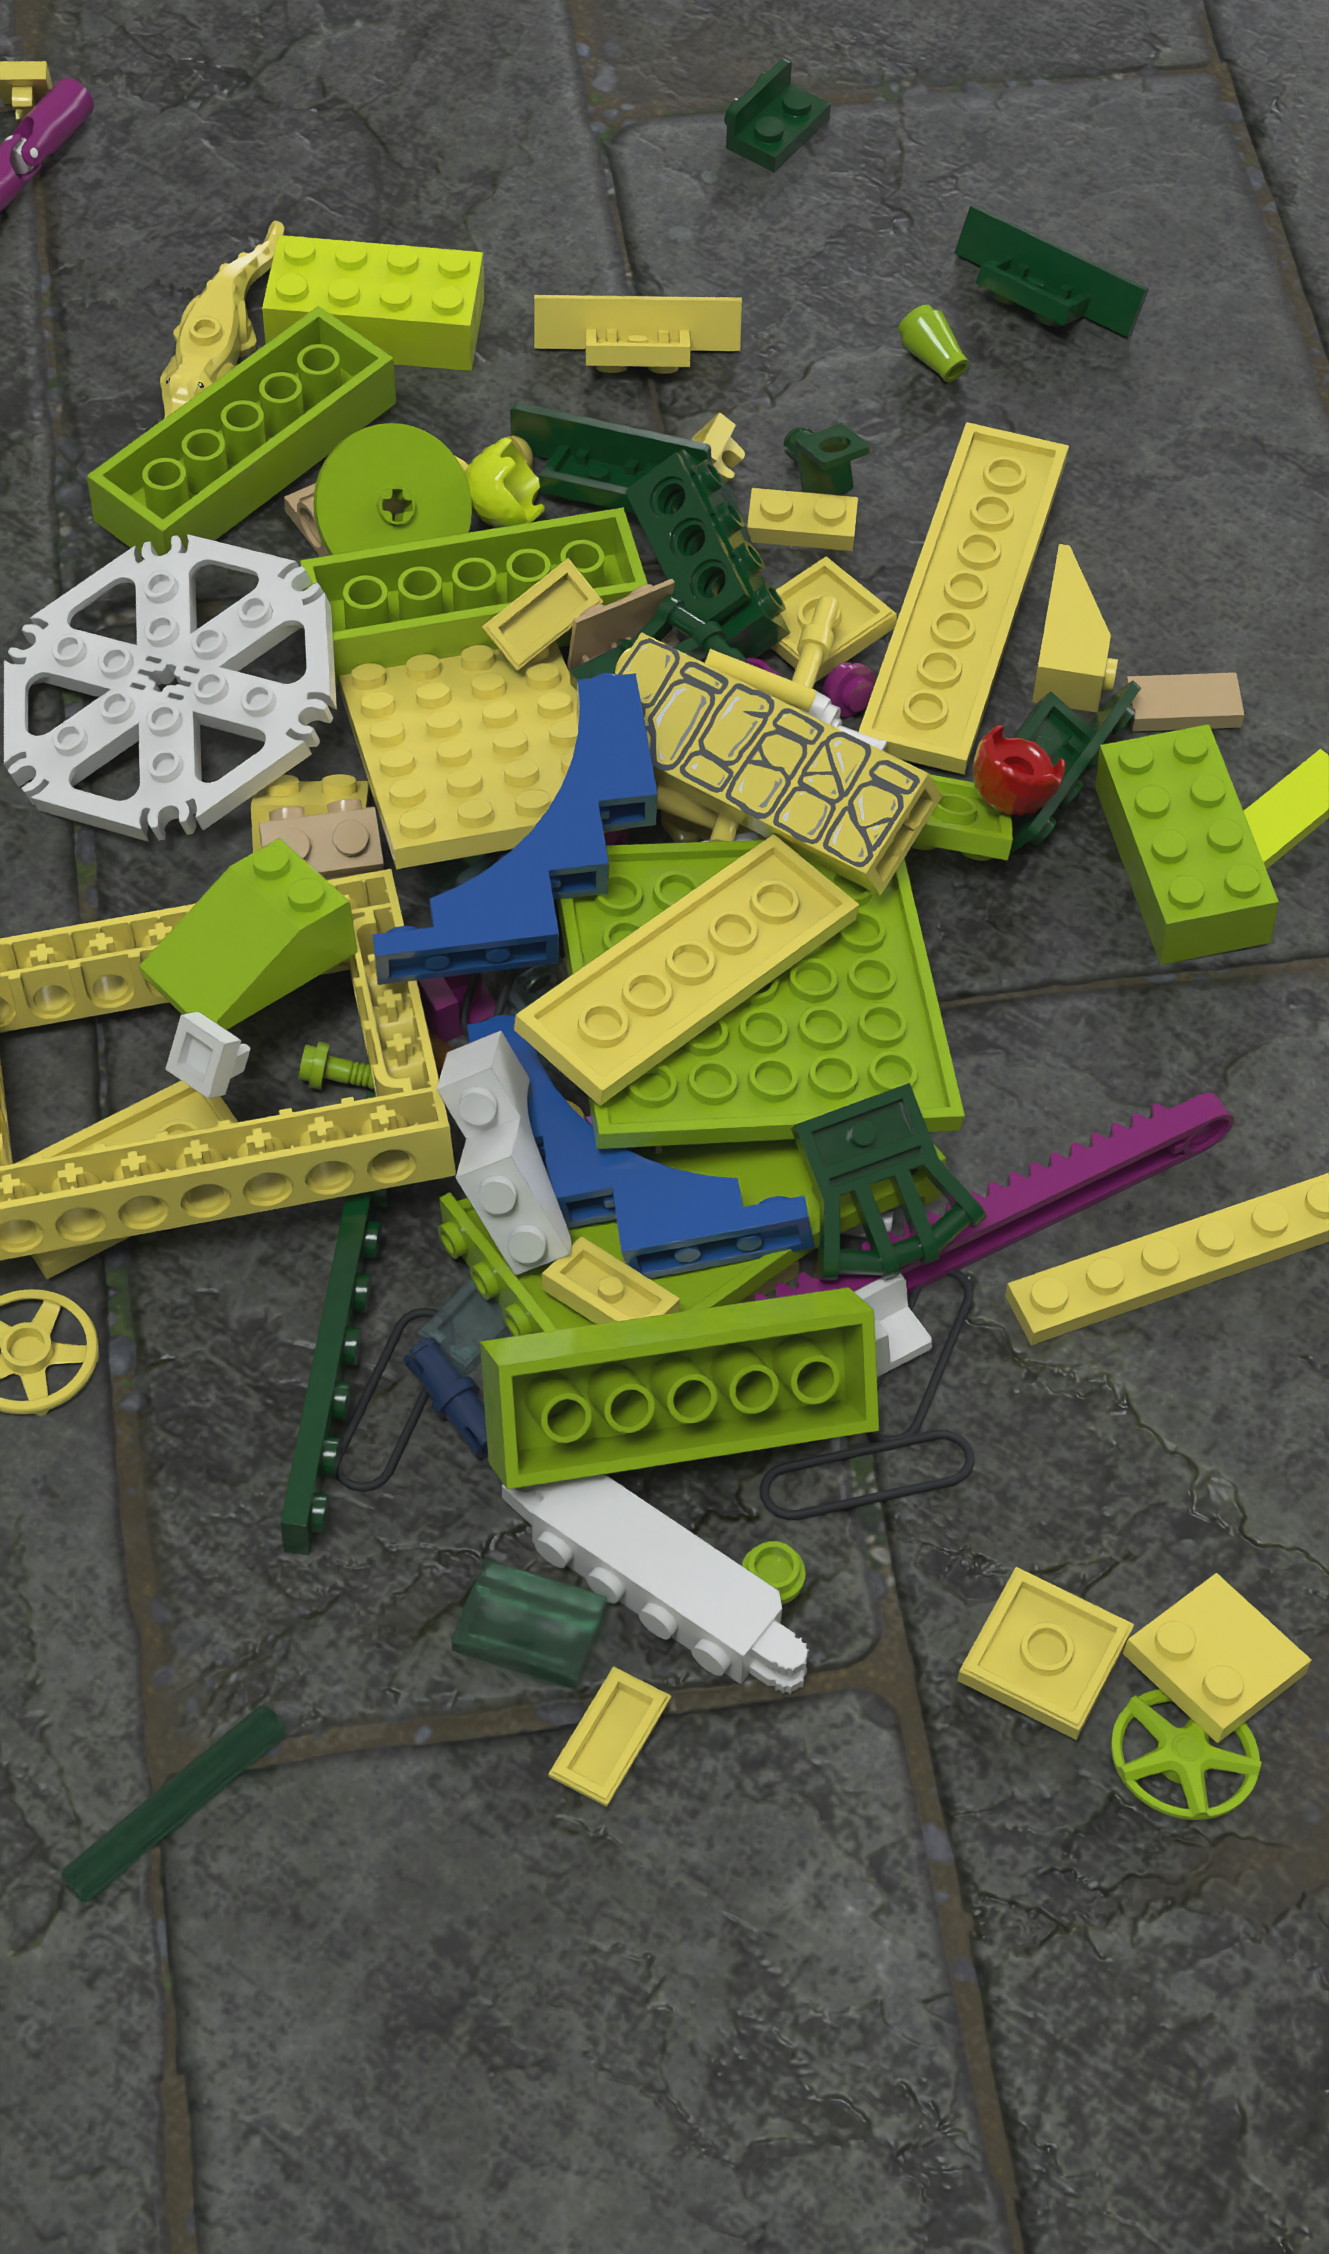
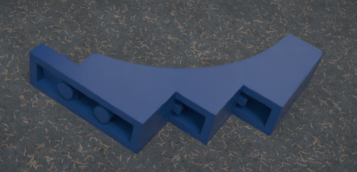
[373,673,658,985]
[467,1015,815,1278]

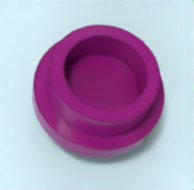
[823,662,875,717]

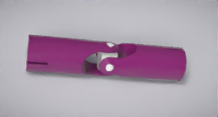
[0,78,94,213]

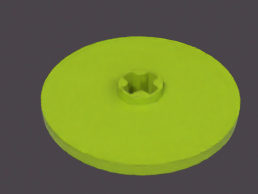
[313,423,472,555]

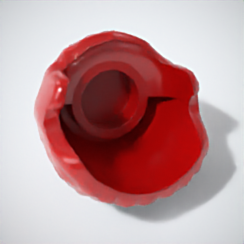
[973,725,1065,816]

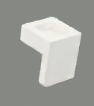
[855,1273,932,1377]

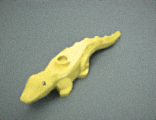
[160,221,284,418]

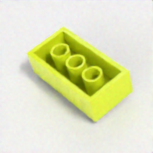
[262,235,484,371]

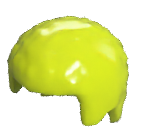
[465,437,545,528]

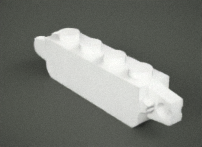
[502,1474,809,1694]

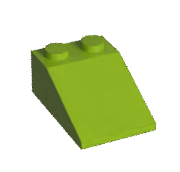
[139,838,358,1030]

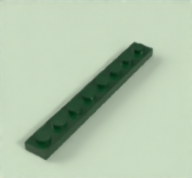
[280,1092,391,1555]

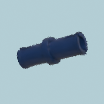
[403,1337,488,1459]

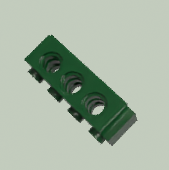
[625,449,790,658]

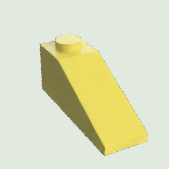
[1032,544,1118,713]

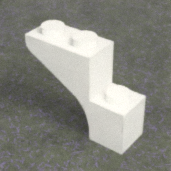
[436,1031,572,1275]

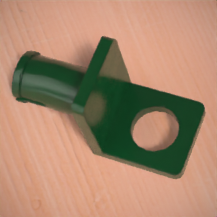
[783,423,870,495]

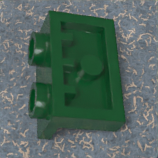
[724,58,831,173]

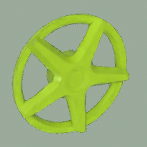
[1111,1689,1262,1820]

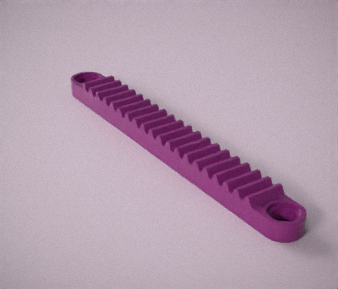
[754,1093,1234,1301]

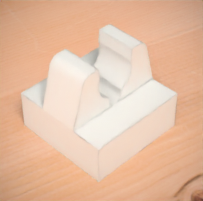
[166,1012,251,1099]

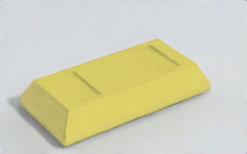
[482,558,604,671]
[548,1666,671,1807]

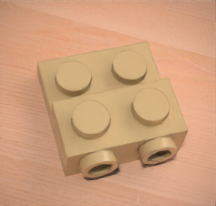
[259,799,384,880]

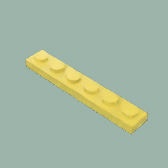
[1005,1173,1329,1345]

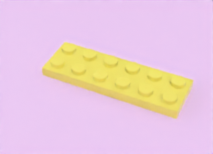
[514,834,859,1106]

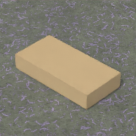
[1125,673,1245,732]

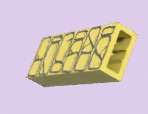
[615,632,942,896]

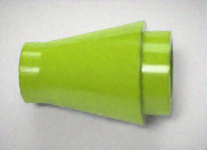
[898,304,969,382]

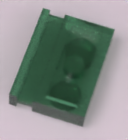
[451,1559,607,1690]

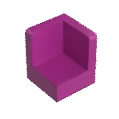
[417,974,497,1045]

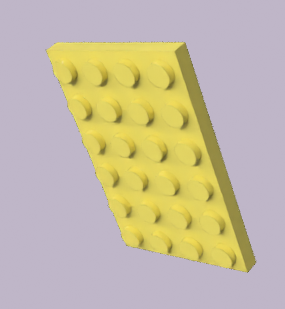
[339,641,628,869]

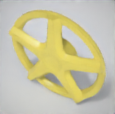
[0,1289,99,1416]

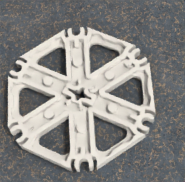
[4,534,337,842]

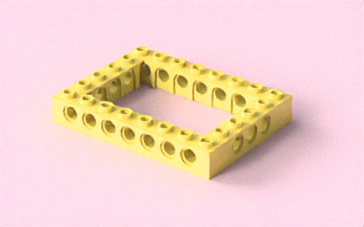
[0,869,456,1260]

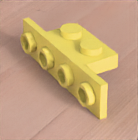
[534,295,742,373]

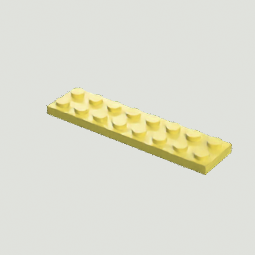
[859,422,1069,775]

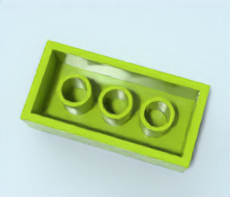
[1095,724,1279,965]

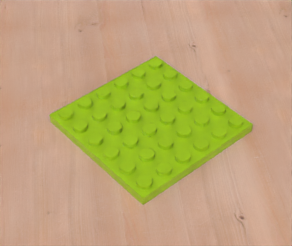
[556,840,965,1149]

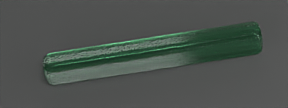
[61,1705,285,1902]

